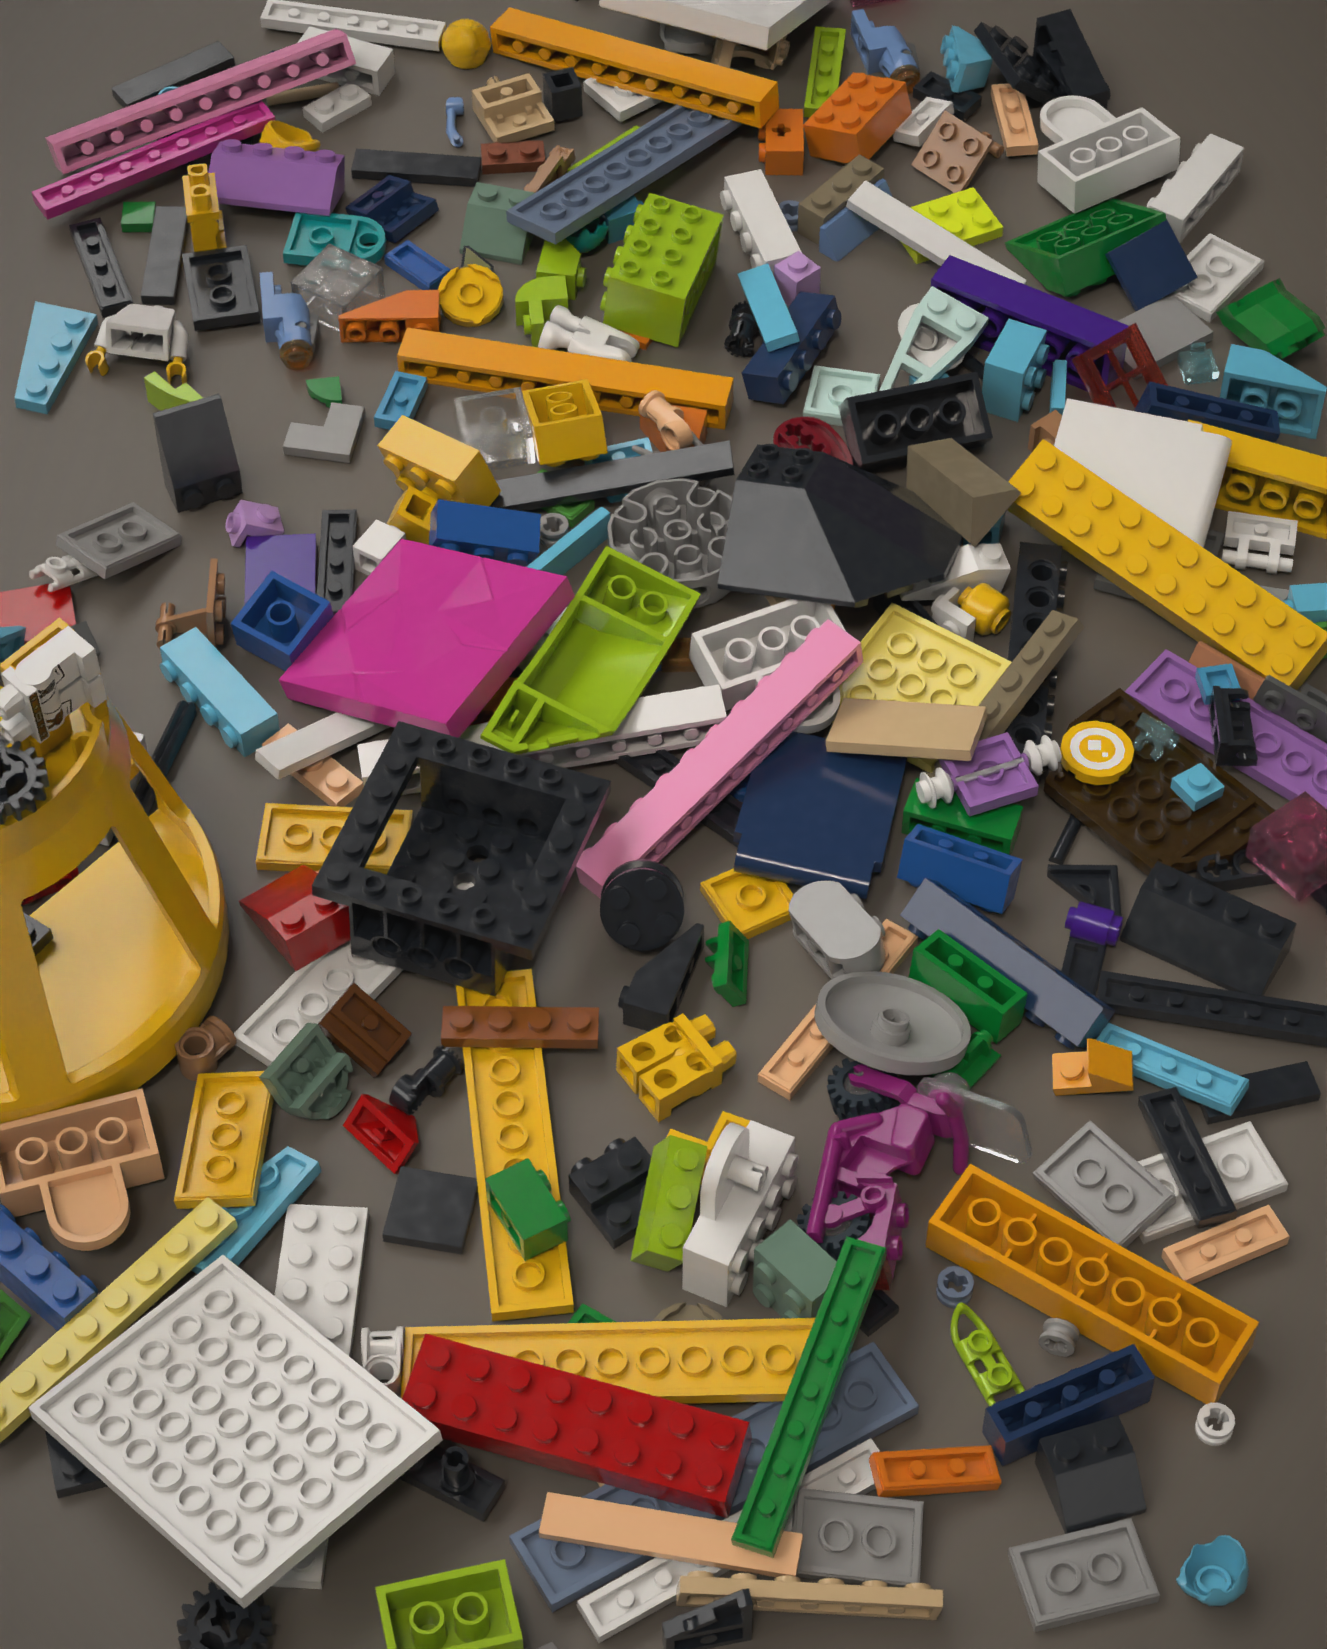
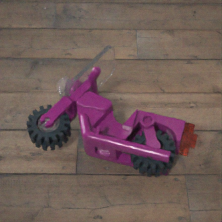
[797,1058,1032,1290]

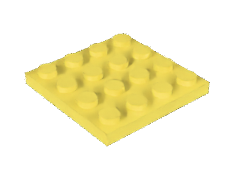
[832,603,1012,773]

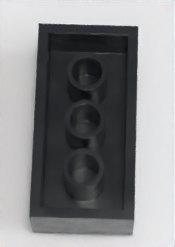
[838,372,993,470]

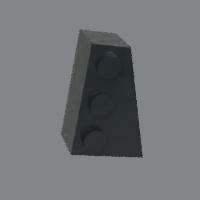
[1033,9,1111,110]

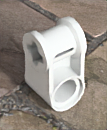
[361,1326,405,1397]

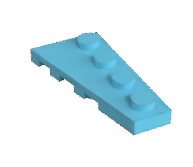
[14,301,98,414]
[191,1146,322,1274]

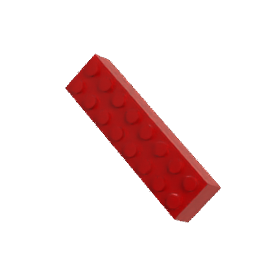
[402,1333,752,1518]

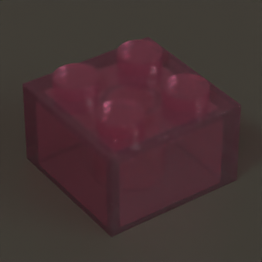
[1246,791,1327,902]

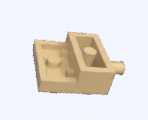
[472,73,555,143]

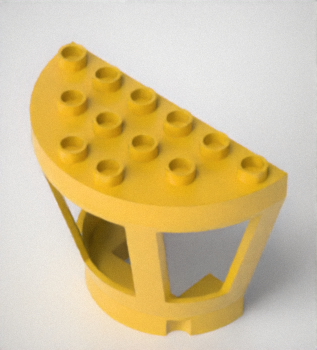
[0,618,229,1124]

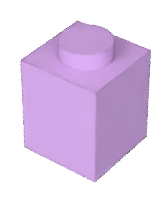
[774,251,821,306]

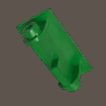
[922,1030,1001,1095]

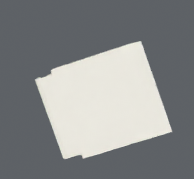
[1031,398,1232,548]

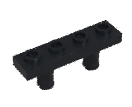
[399,1446,505,1522]

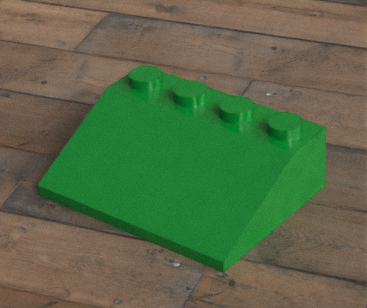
[1005,198,1167,297]

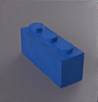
[429,499,541,567]
[897,824,1023,914]

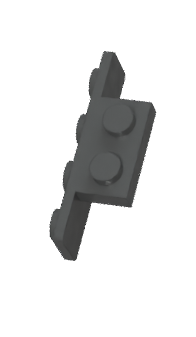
[1253,675,1327,743]

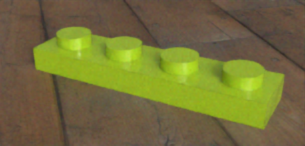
[804,26,846,118]

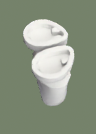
[538,305,640,362]

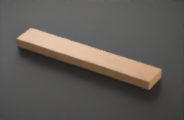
[758,919,918,1101]
[539,1492,803,1577]

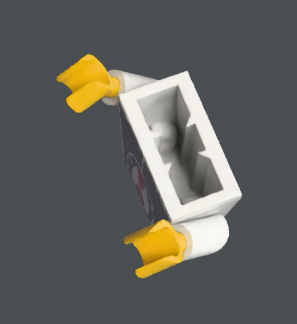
[85,304,189,385]

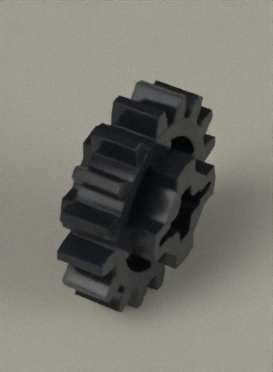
[0,740,50,825]
[177,1582,274,1649]

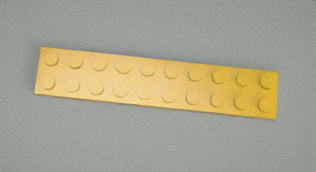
[456,969,574,1322]
[400,1318,815,1404]

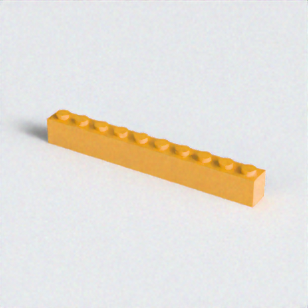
[490,7,779,128]
[397,327,734,430]

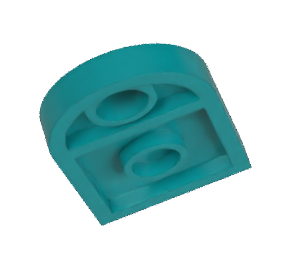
[283,212,386,270]

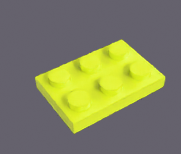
[900,187,1003,264]

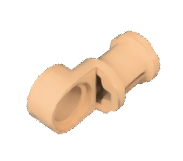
[638,390,693,451]

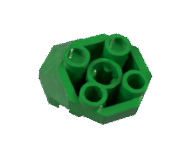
[1216,278,1326,360]

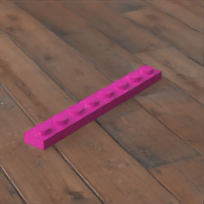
[32,100,275,220]

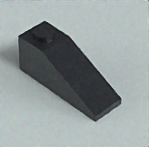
[618,923,704,1032]

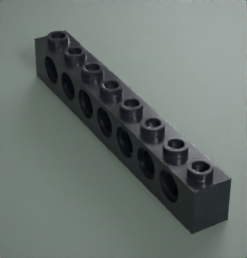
[1004,542,1068,785]

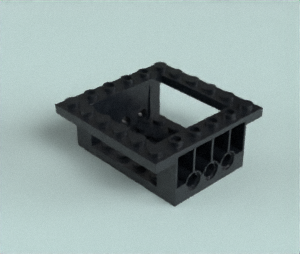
[312,721,611,996]

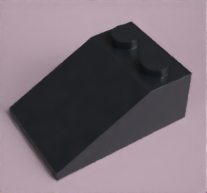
[153,394,243,513]

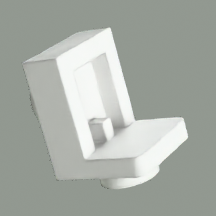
[931,587,976,642]

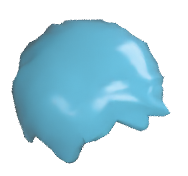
[1176,1535,1249,1606]

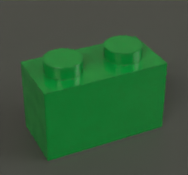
[485,1158,571,1261]

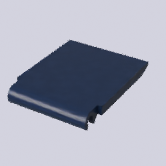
[733,731,907,900]

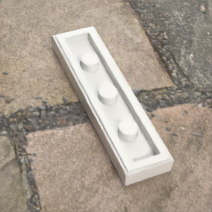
[255,712,390,780]

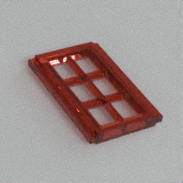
[1071,323,1168,409]

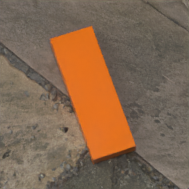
[869,1445,1002,1497]

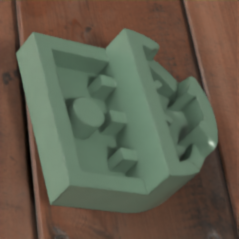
[259,1022,353,1120]

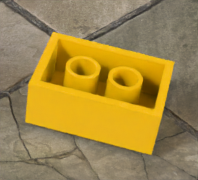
[521,379,608,467]
[377,415,501,506]

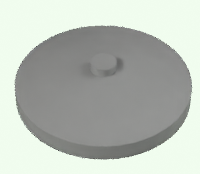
[814,971,971,1075]

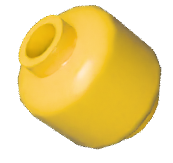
[957,583,1012,636]

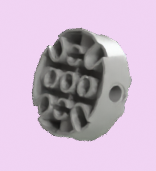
[607,478,733,609]

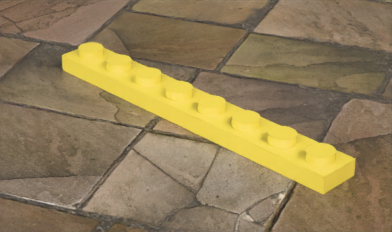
[0,1197,238,1443]

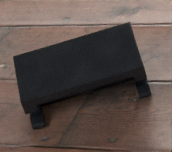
[1208,686,1258,766]

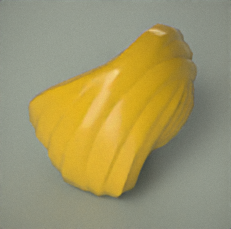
[441,19,492,69]
[259,120,321,152]

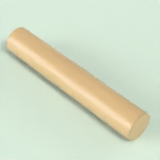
[266,82,339,106]

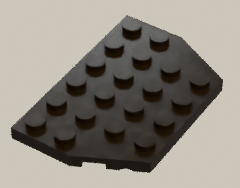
[1043,688,1282,876]

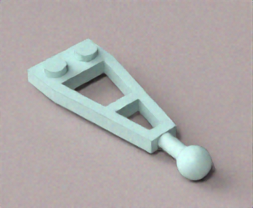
[879,286,989,391]

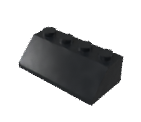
[1120,861,1297,996]

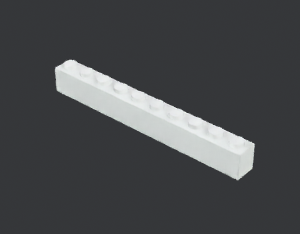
[357,684,727,795]

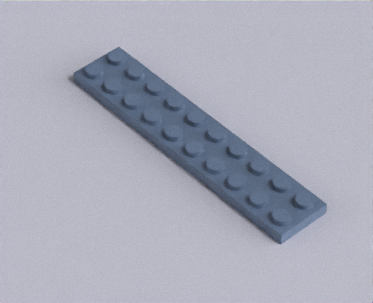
[506,105,743,244]
[509,1341,919,1612]

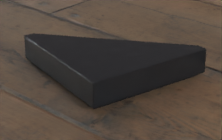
[1047,864,1122,917]

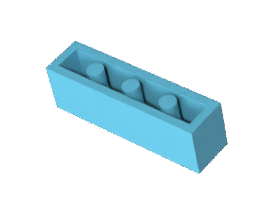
[160,627,280,757]

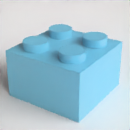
[982,319,1049,422]

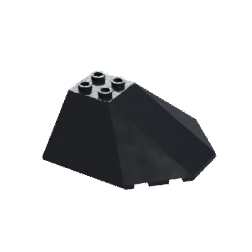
[718,444,963,608]

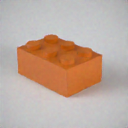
[803,72,912,164]

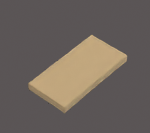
[826,698,987,761]

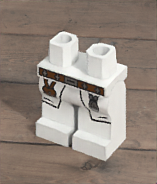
[0,626,107,745]

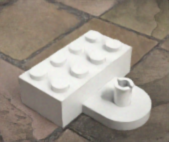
[1037,96,1180,214]
[689,599,846,734]
[682,1120,799,1307]

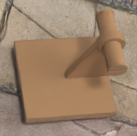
[911,110,1004,193]
[155,558,226,649]

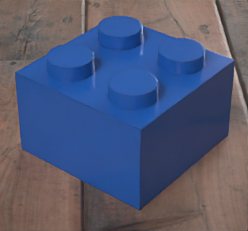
[230,570,334,671]

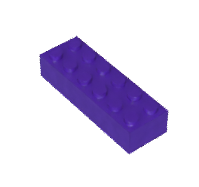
[930,255,1130,399]

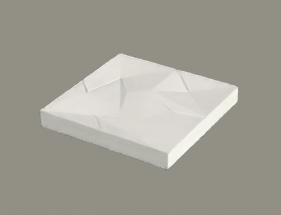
[599,0,833,51]

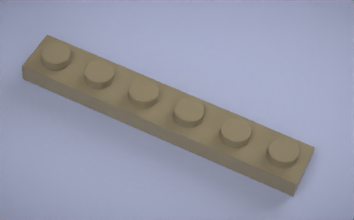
[926,610,1084,778]

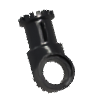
[724,301,759,357]
[389,1045,465,1115]

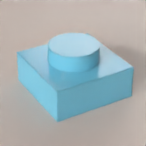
[1170,763,1225,811]

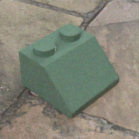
[460,182,535,265]

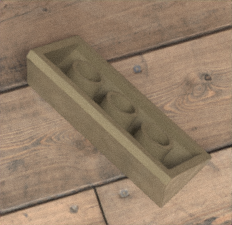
[906,438,1021,547]

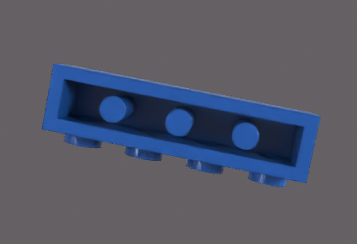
[0,1204,98,1331]

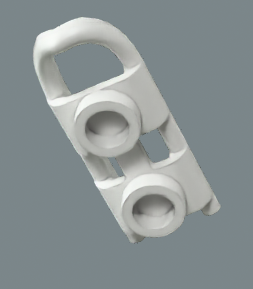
[29,555,98,592]

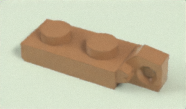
[524,145,575,193]

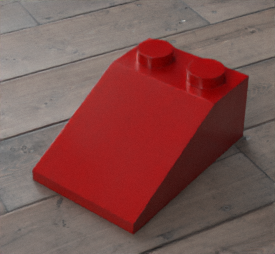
[239,864,350,972]

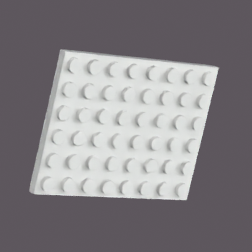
[28,1255,443,1609]

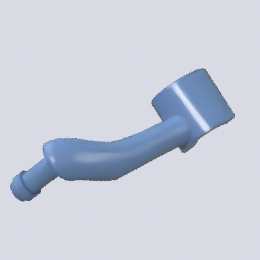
[446,97,464,147]

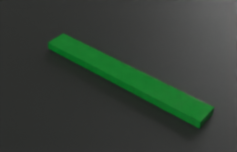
[731,1236,887,1558]

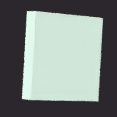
[803,365,880,426]

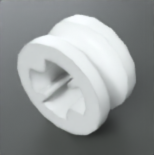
[1195,1402,1235,1446]

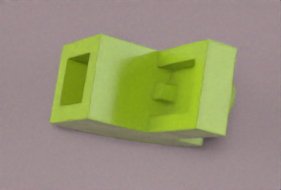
[515,275,568,347]

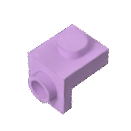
[225,500,284,548]

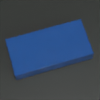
[384,240,451,290]

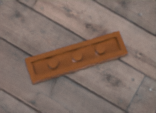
[441,1006,599,1049]

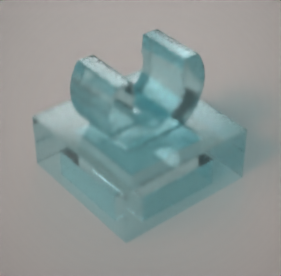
[1177,342,1219,385]
[1134,713,1180,761]

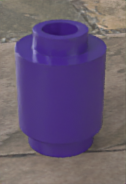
[1065,901,1124,946]

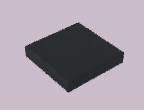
[382,1166,478,1254]

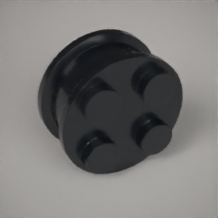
[600,859,684,951]

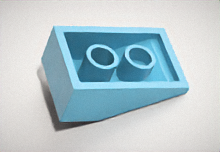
[1220,344,1327,439]

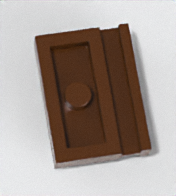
[318,982,412,1078]

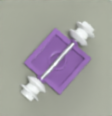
[916,732,1062,816]

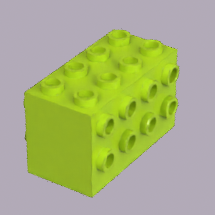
[600,193,724,347]

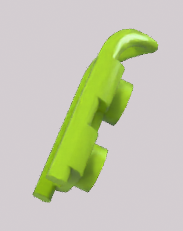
[950,1302,1025,1406]

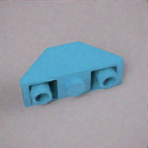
[940,25,993,93]

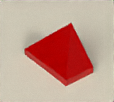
[343,1094,419,1174]

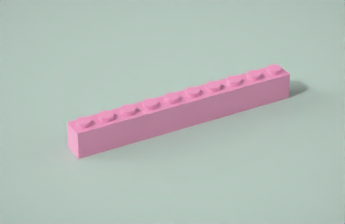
[45,28,356,174]
[575,619,863,899]

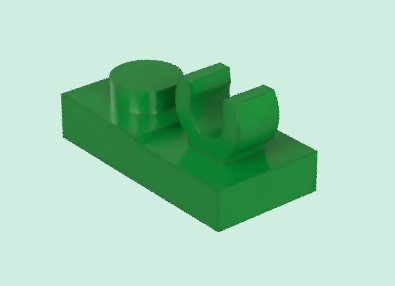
[705,921,749,1007]

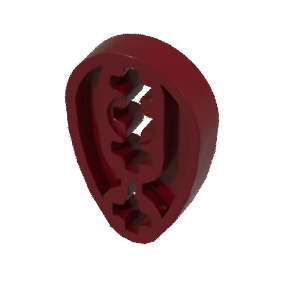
[773,417,853,465]

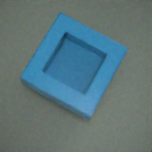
[1195,663,1241,705]

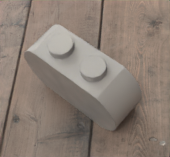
[788,880,885,979]

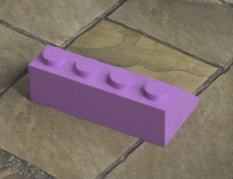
[208,139,345,216]

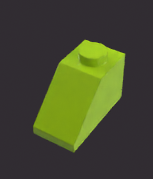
[536,238,586,300]

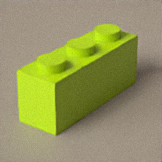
[630,1135,708,1272]

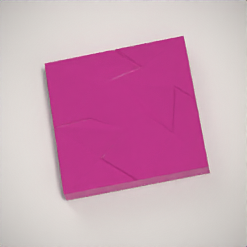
[278,539,575,738]

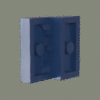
[345,175,439,243]
[1105,220,1198,312]

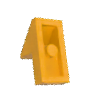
[1052,1039,1134,1096]

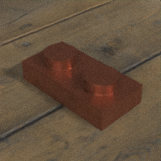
[481,140,545,175]

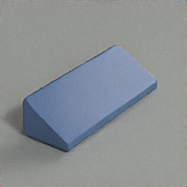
[819,178,892,261]

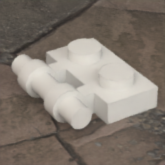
[1221,511,1298,574]

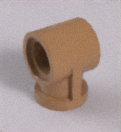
[175,1016,237,1081]

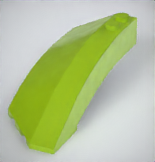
[480,546,701,755]

